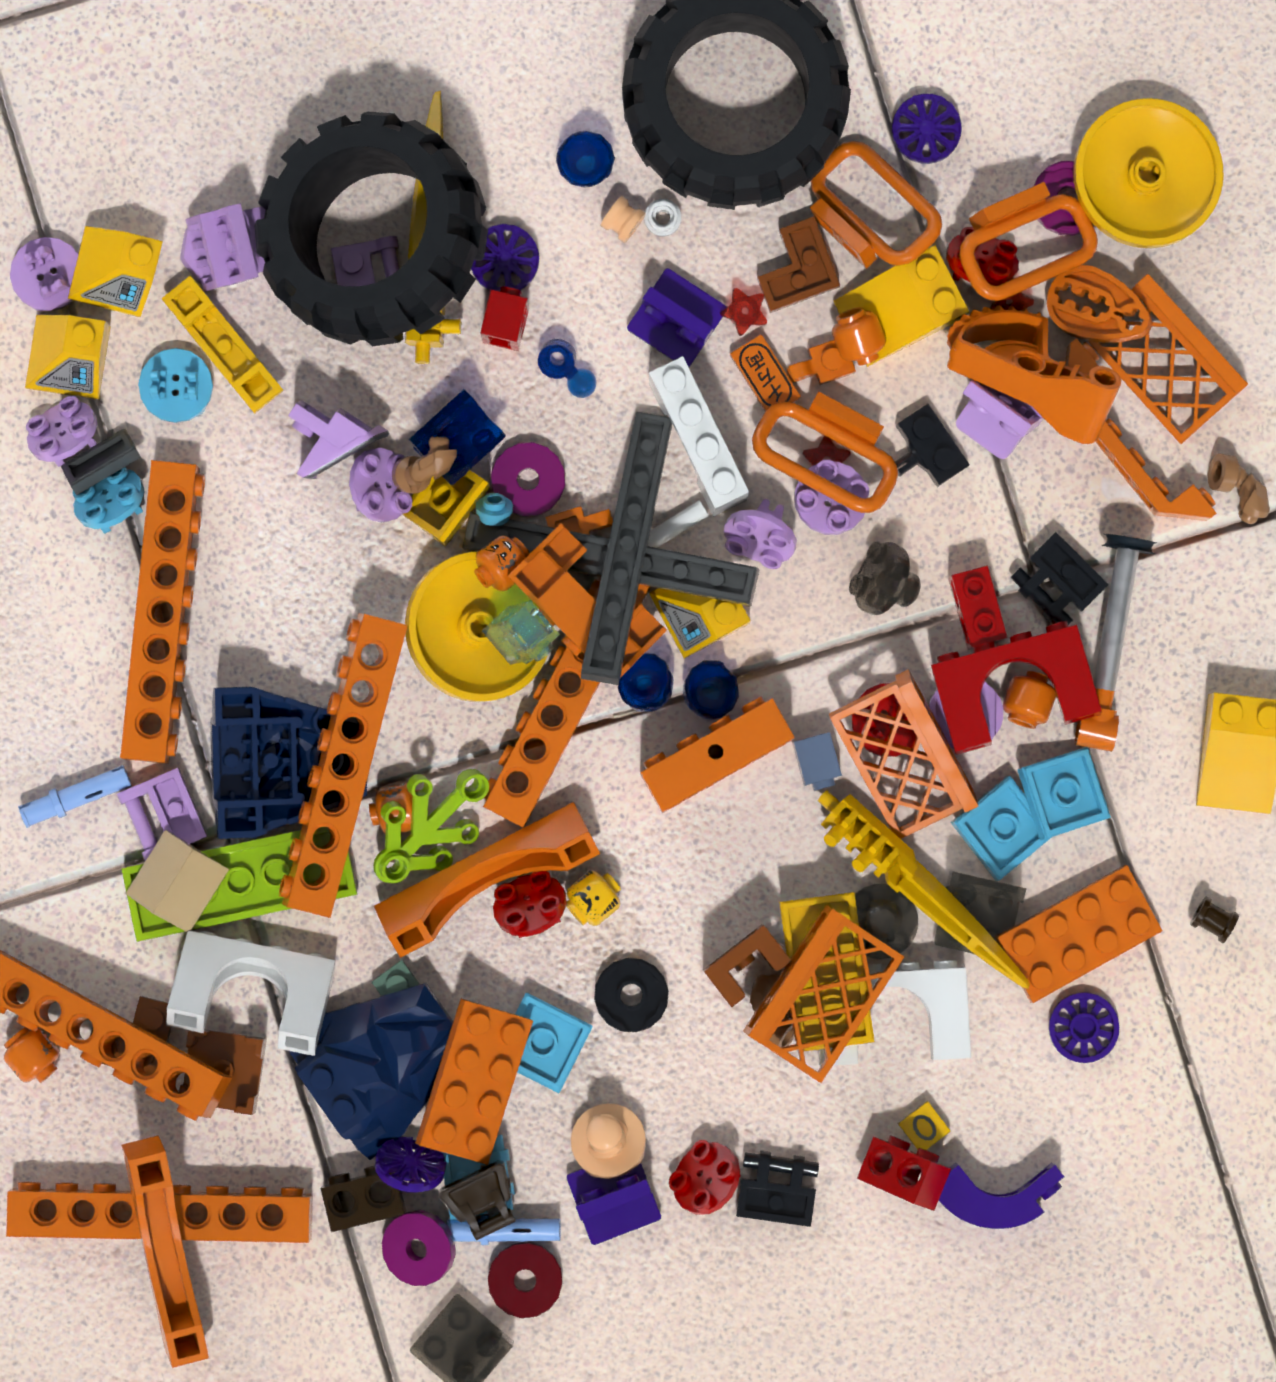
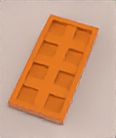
[995,865,1162,1003]
[415,998,533,1165]

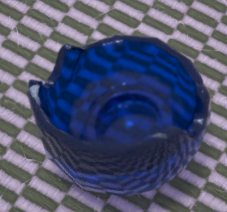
[556,131,615,188]
[618,653,674,712]
[683,660,739,720]

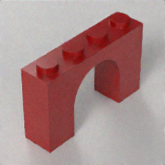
[931,621,1102,755]

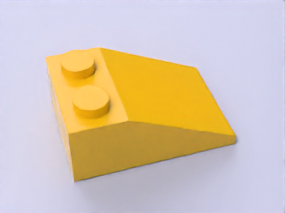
[833,245,969,367]
[1196,692,1276,814]

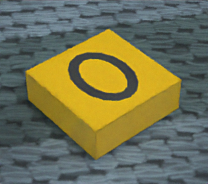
[897,1101,951,1150]

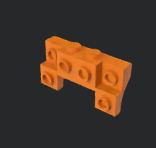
[508,523,667,678]

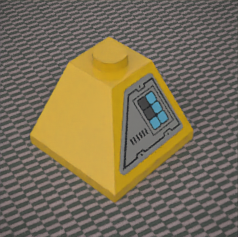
[67,226,163,317]
[25,315,111,400]
[649,558,751,659]

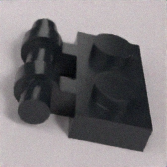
[1010,532,1109,625]
[736,1150,819,1227]

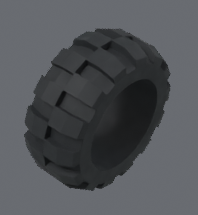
[622,0,851,210]
[254,111,488,347]

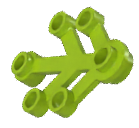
[373,769,489,883]

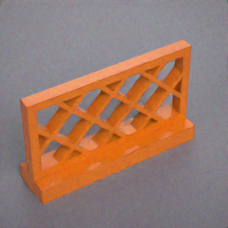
[1088,274,1248,444]
[829,669,979,839]
[743,905,904,1083]

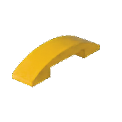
[161,276,284,414]

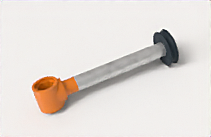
[1075,534,1157,752]

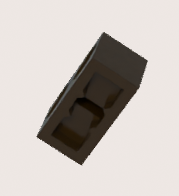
[320,1166,406,1232]

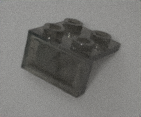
[934,871,1027,954]
[410,1294,514,1382]

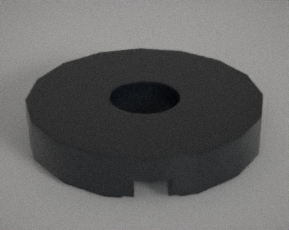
[594,958,669,1032]

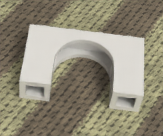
[649,356,749,517]
[167,930,335,1056]
[818,960,971,1066]

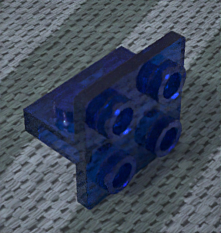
[409,389,506,485]

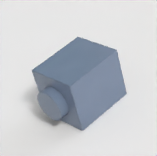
[792,732,842,791]

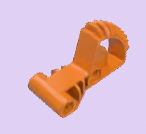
[947,305,1121,444]

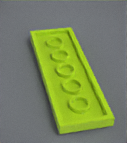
[121,827,358,942]

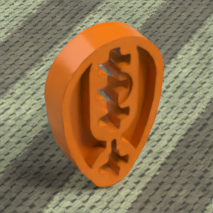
[1047,265,1152,343]

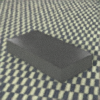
[61,429,141,495]

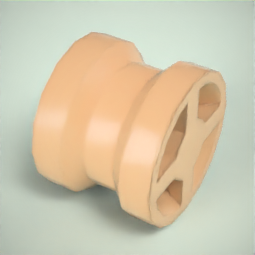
[600,196,646,243]

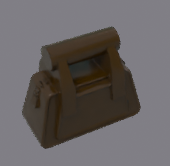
[438,1160,516,1241]

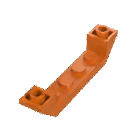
[1065,338,1217,521]

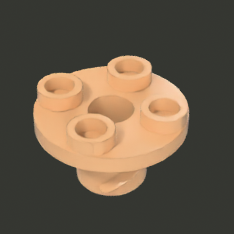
[571,1103,646,1179]

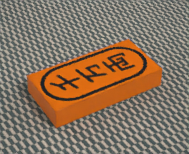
[730,334,801,411]

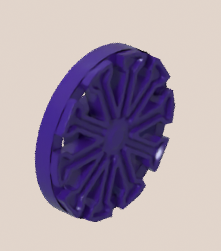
[892,94,962,164]
[471,224,539,291]
[1049,992,1120,1063]
[375,1137,446,1192]

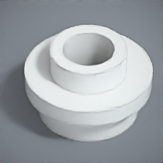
[644,199,681,237]

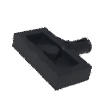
[895,404,970,487]

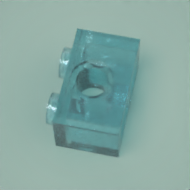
[482,600,560,665]

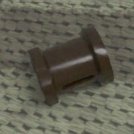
[1190,896,1239,943]

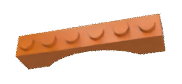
[374,802,600,958]
[121,1135,209,1368]

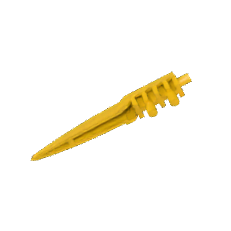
[405,91,462,364]
[817,790,1030,989]

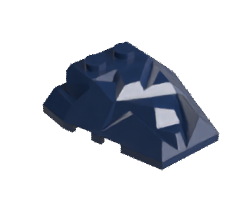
[210,687,367,839]
[289,983,453,1160]

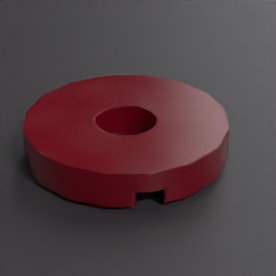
[488,1242,563,1318]

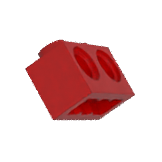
[480,286,529,352]
[948,565,1008,650]
[857,1135,951,1211]

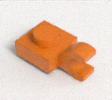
[787,340,856,385]
[545,506,613,535]

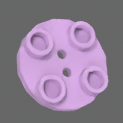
[10,237,78,312]
[26,396,97,467]
[349,448,412,523]
[794,460,869,535]
[724,499,797,569]

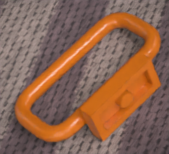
[810,141,942,269]
[959,182,1098,301]
[752,391,898,513]

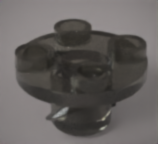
[849,541,921,615]
[855,884,918,959]

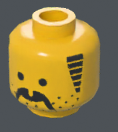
[566,871,621,926]

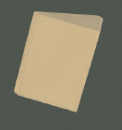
[125,830,230,932]

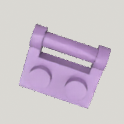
[331,236,399,286]
[117,768,208,861]

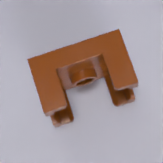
[703,924,791,1007]
[179,1029,267,1115]

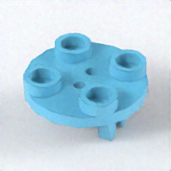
[138,348,213,423]
[73,467,144,534]

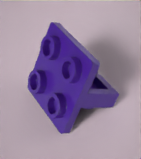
[627,268,727,368]
[566,1163,661,1245]

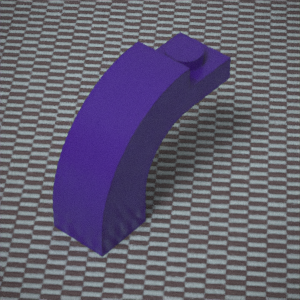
[939,1162,1065,1229]

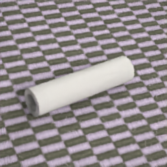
[647,500,709,548]

